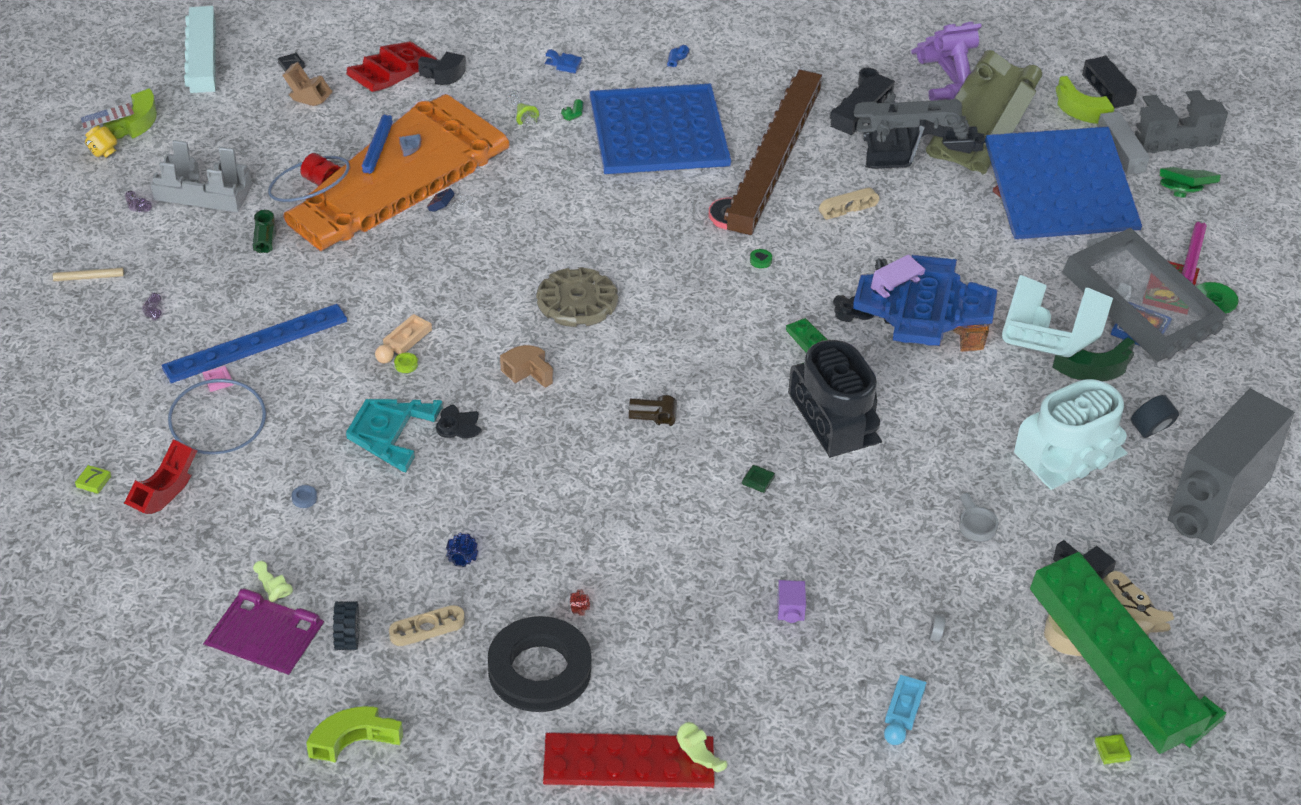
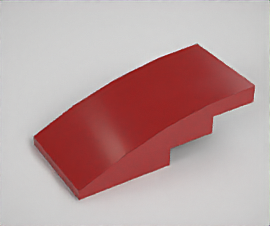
[346,41,437,92]

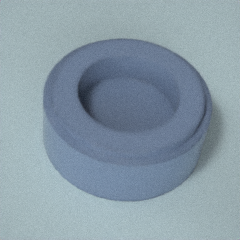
[291,485,317,508]

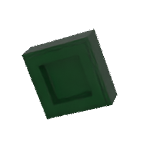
[742,465,775,493]

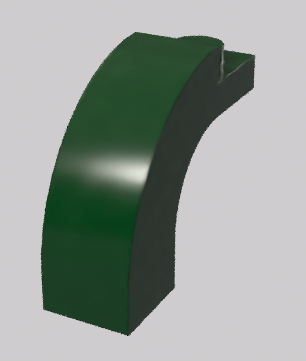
[1052,337,1135,382]

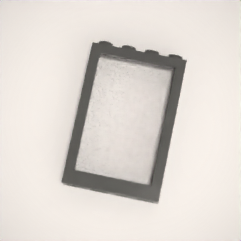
[1062,228,1227,362]

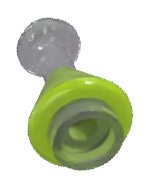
[506,90,539,127]

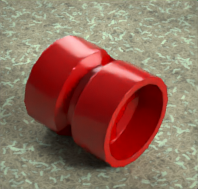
[300,153,341,186]

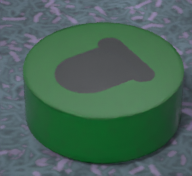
[750,249,772,269]

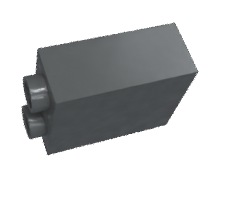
[1168,388,1295,546]

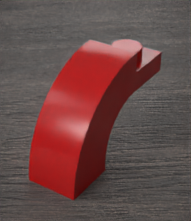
[124,439,198,514]

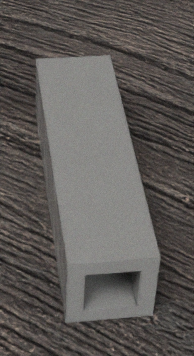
[1098,111,1149,175]

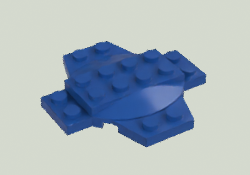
[853,255,998,346]

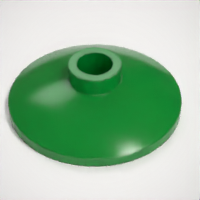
[1160,178,1204,198]
[1196,282,1239,314]

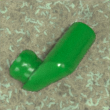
[561,99,584,121]

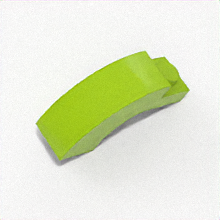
[1056,76,1115,124]
[103,88,157,139]
[306,706,403,763]

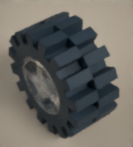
[333,601,360,650]

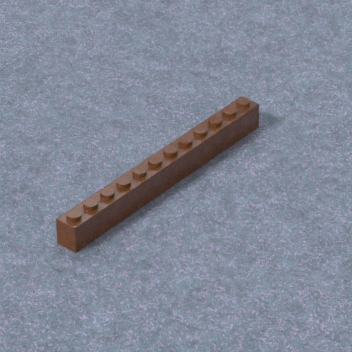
[724,69,822,235]

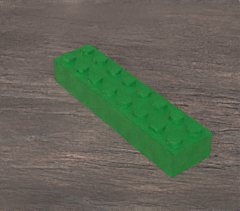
[1030,552,1212,754]

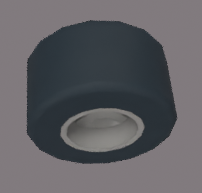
[1131,395,1179,438]

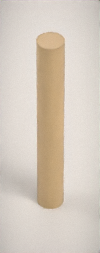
[53,268,124,282]

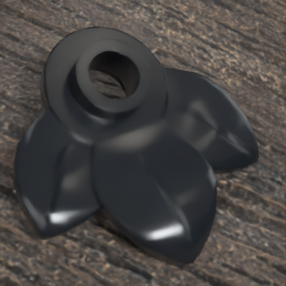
[833,295,874,322]
[436,404,482,438]

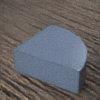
[399,134,421,156]

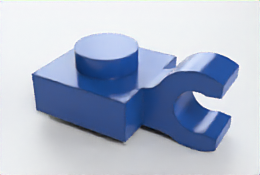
[545,49,582,74]

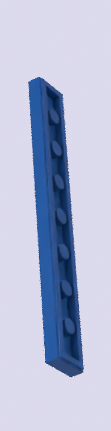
[162,304,347,384]

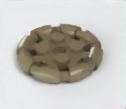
[536,267,619,327]

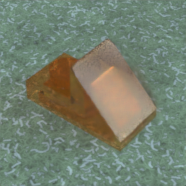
[953,325,989,352]

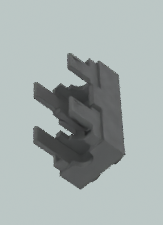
[1135,90,1228,153]

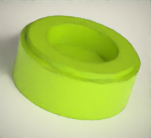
[394,353,418,373]

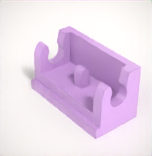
[871,254,925,298]

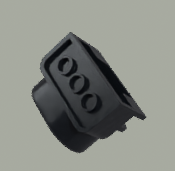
[788,340,882,458]

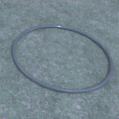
[268,156,350,202]
[168,379,266,455]

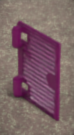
[203,588,324,675]

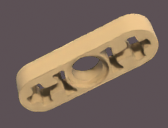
[819,188,879,220]
[389,605,465,646]

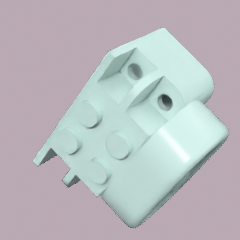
[1014,379,1127,490]

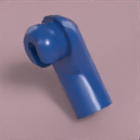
[667,45,690,67]

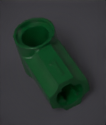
[253,210,276,253]

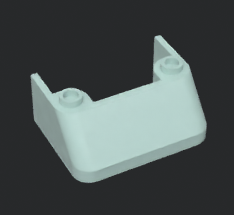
[1002,275,1113,357]

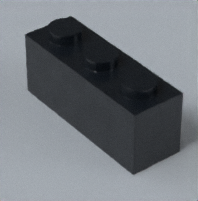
[1082,56,1137,108]

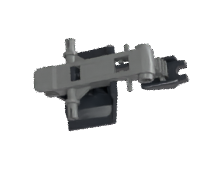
[854,92,985,169]

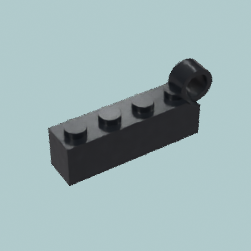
[830,68,895,136]

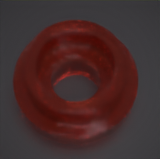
[570,589,590,616]

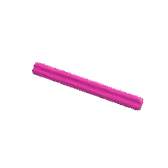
[1182,221,1207,283]

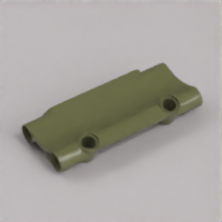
[926,50,1043,175]

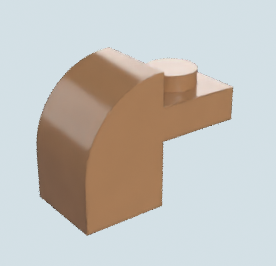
[282,62,332,106]
[500,345,553,388]

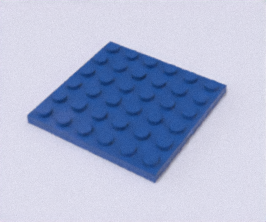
[589,83,731,174]
[985,127,1142,240]

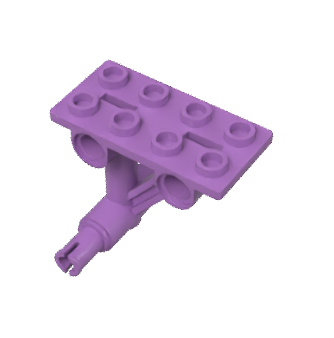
[911,21,982,101]

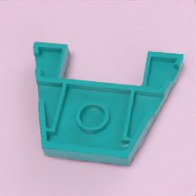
[346,399,443,473]

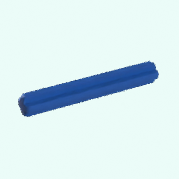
[362,114,393,174]

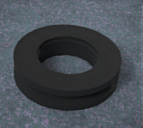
[487,616,592,712]

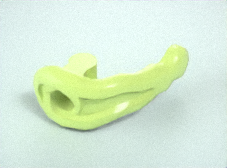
[253,561,293,602]
[677,722,728,772]

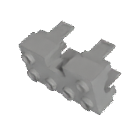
[151,140,252,212]

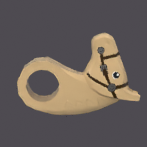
[1044,571,1174,656]

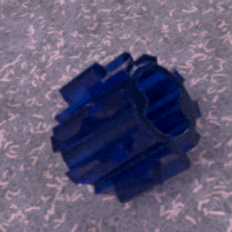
[446,532,478,567]

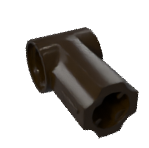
[629,395,677,426]

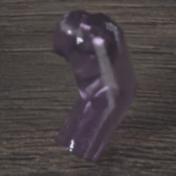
[125,191,152,212]
[142,293,162,321]

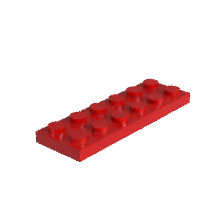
[543,732,714,788]

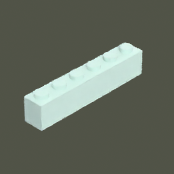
[184,6,215,93]

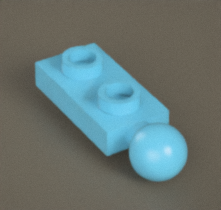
[884,675,927,745]

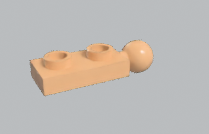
[375,314,432,363]

